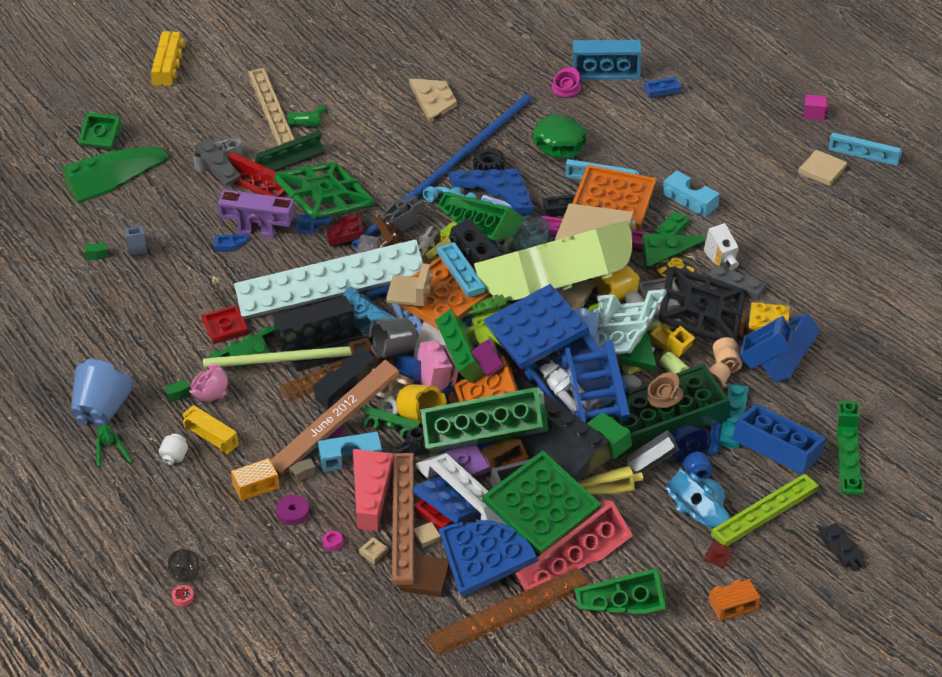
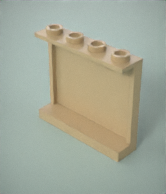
[555,203,636,240]

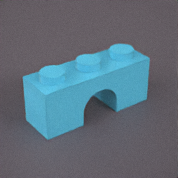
[663,170,720,218]
[318,432,382,472]

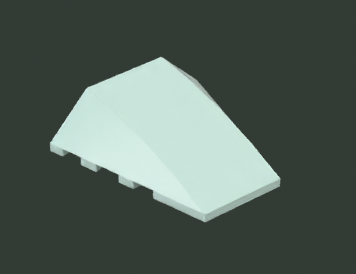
[596,289,667,354]

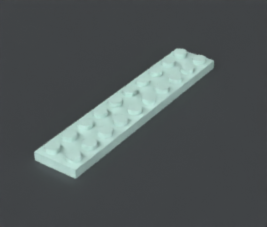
[234,239,423,319]

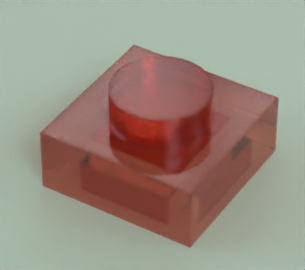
[704,541,733,568]

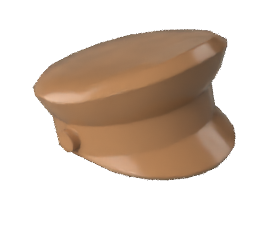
[647,372,683,408]

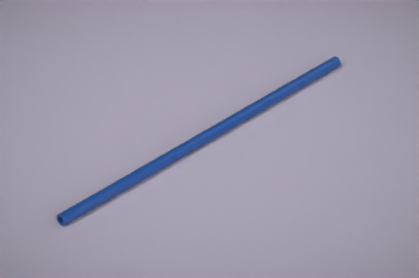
[352,94,532,249]

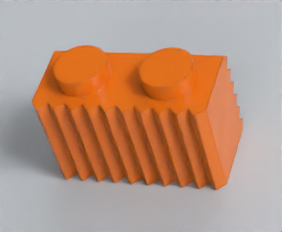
[709,579,760,621]

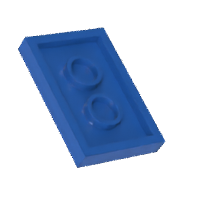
[412,476,482,524]

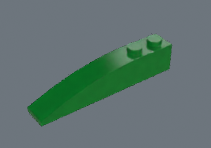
[62,147,169,203]
[437,191,524,241]

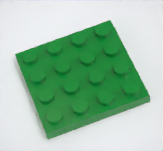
[482,450,601,556]

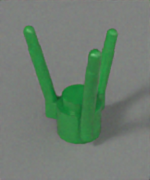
[96,424,132,467]

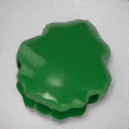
[532,113,587,159]

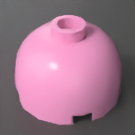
[189,363,228,402]

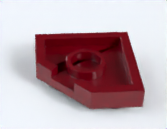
[327,213,365,247]

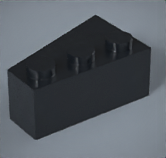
[314,346,375,410]

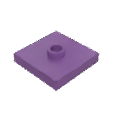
[440,445,490,478]

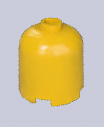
[592,265,640,303]
[396,384,447,425]

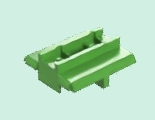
[468,294,510,316]

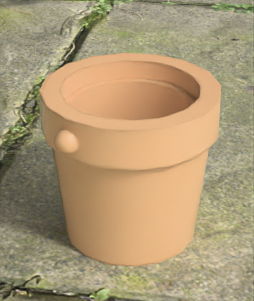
[708,363,730,390]

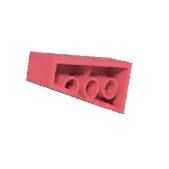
[353,449,393,531]

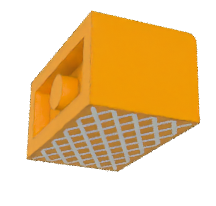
[231,458,279,501]

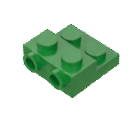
[78,112,123,150]

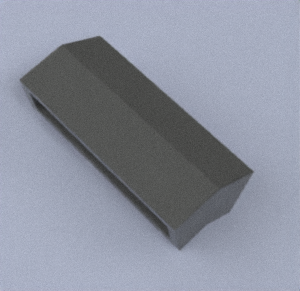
[626,430,679,474]

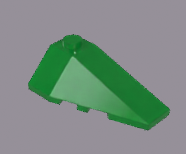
[575,568,667,615]

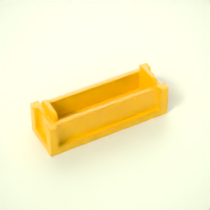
[182,405,239,455]

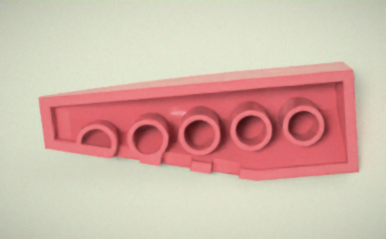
[515,500,633,591]

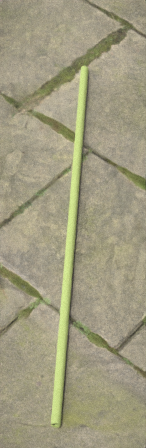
[203,319,681,368]

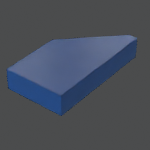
[295,215,330,233]
[214,234,249,252]

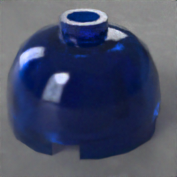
[672,424,710,463]

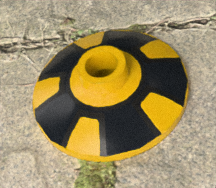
[657,258,694,279]

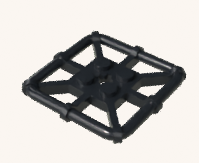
[659,266,746,342]

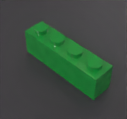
[435,309,485,383]

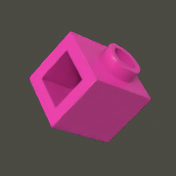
[803,94,829,120]

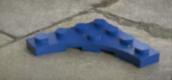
[449,169,534,214]

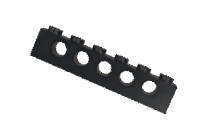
[449,218,522,304]

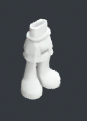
[540,360,603,415]

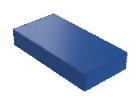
[396,354,421,381]

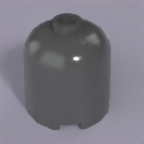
[369,318,418,358]

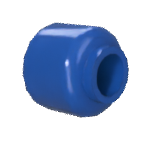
[683,452,712,479]

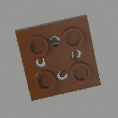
[374,216,407,249]

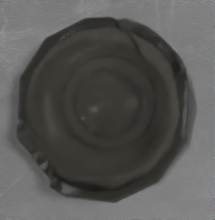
[168,549,200,583]

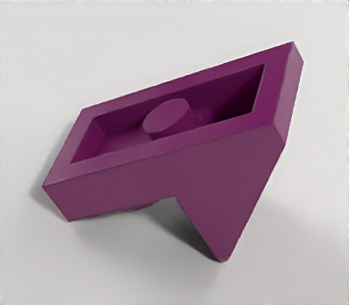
[472,338,504,377]

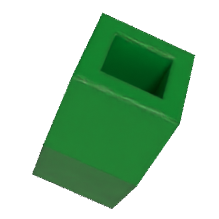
[84,242,108,260]
[165,379,191,402]

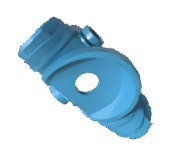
[344,286,395,333]
[666,467,730,529]

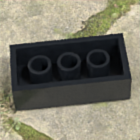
[273,296,355,352]

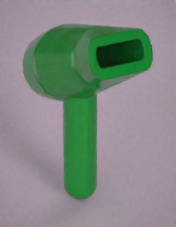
[288,105,326,127]

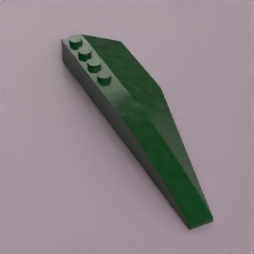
[523,364,731,461]

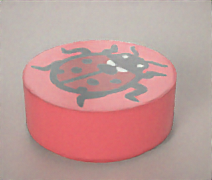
[172,585,194,607]

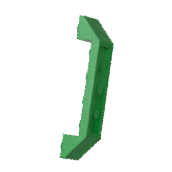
[837,401,864,495]

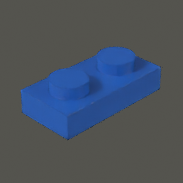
[643,77,681,98]

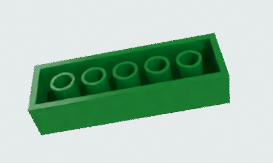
[421,387,549,453]

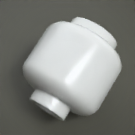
[159,434,188,465]

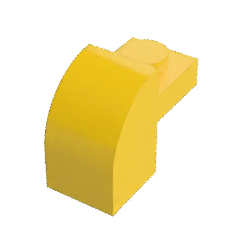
[649,324,695,358]

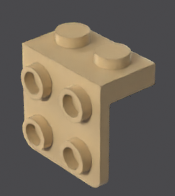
[387,263,433,306]

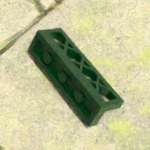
[255,130,325,172]

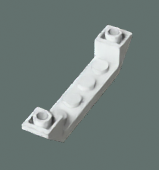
[415,453,508,526]

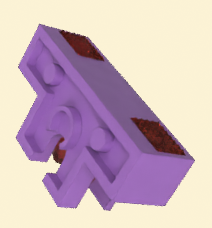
[218,190,295,238]

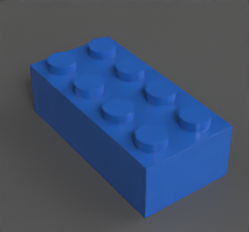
[732,403,826,474]

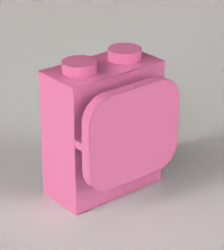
[416,340,458,398]

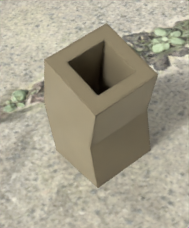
[289,458,316,483]

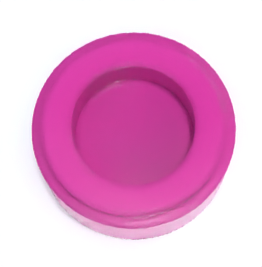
[322,531,344,551]

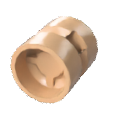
[713,337,742,374]

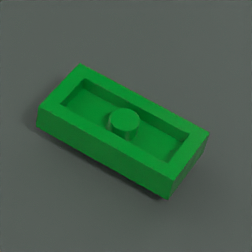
[655,211,690,235]

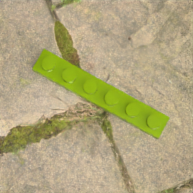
[711,473,819,548]

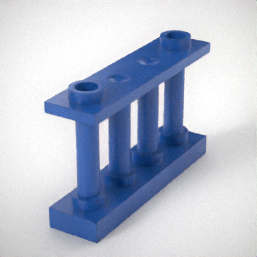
[562,340,630,423]

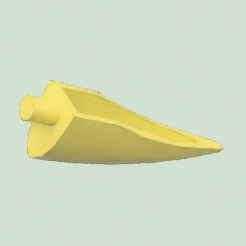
[578,466,643,495]

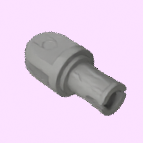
[418,226,440,257]

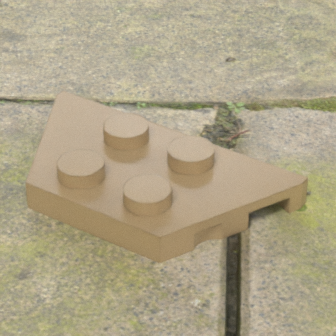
[409,79,457,123]

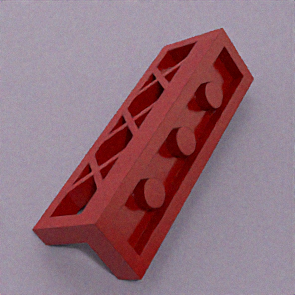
[227,152,288,197]

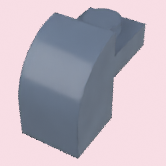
[124,225,147,256]

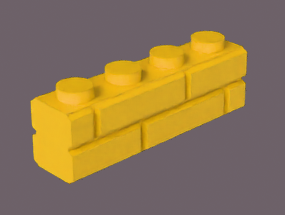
[151,31,185,86]

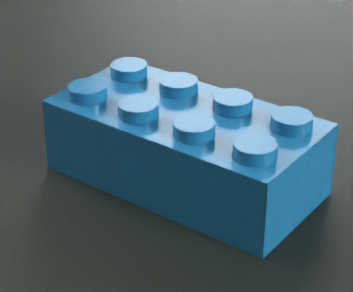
[572,40,641,80]

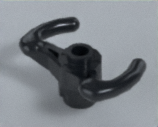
[388,427,427,456]

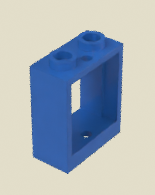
[740,315,794,369]

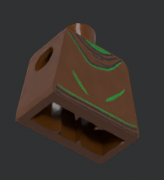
[481,438,528,471]

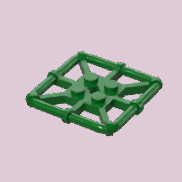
[274,161,375,219]

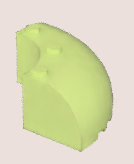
[474,220,632,301]

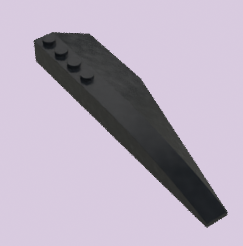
[458,371,612,482]

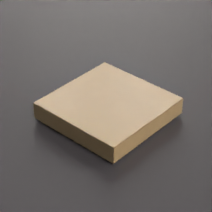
[798,150,847,186]

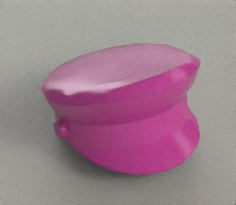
[552,67,581,97]

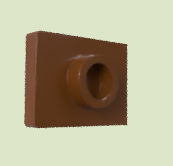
[720,309,749,341]

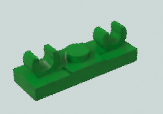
[363,406,423,438]

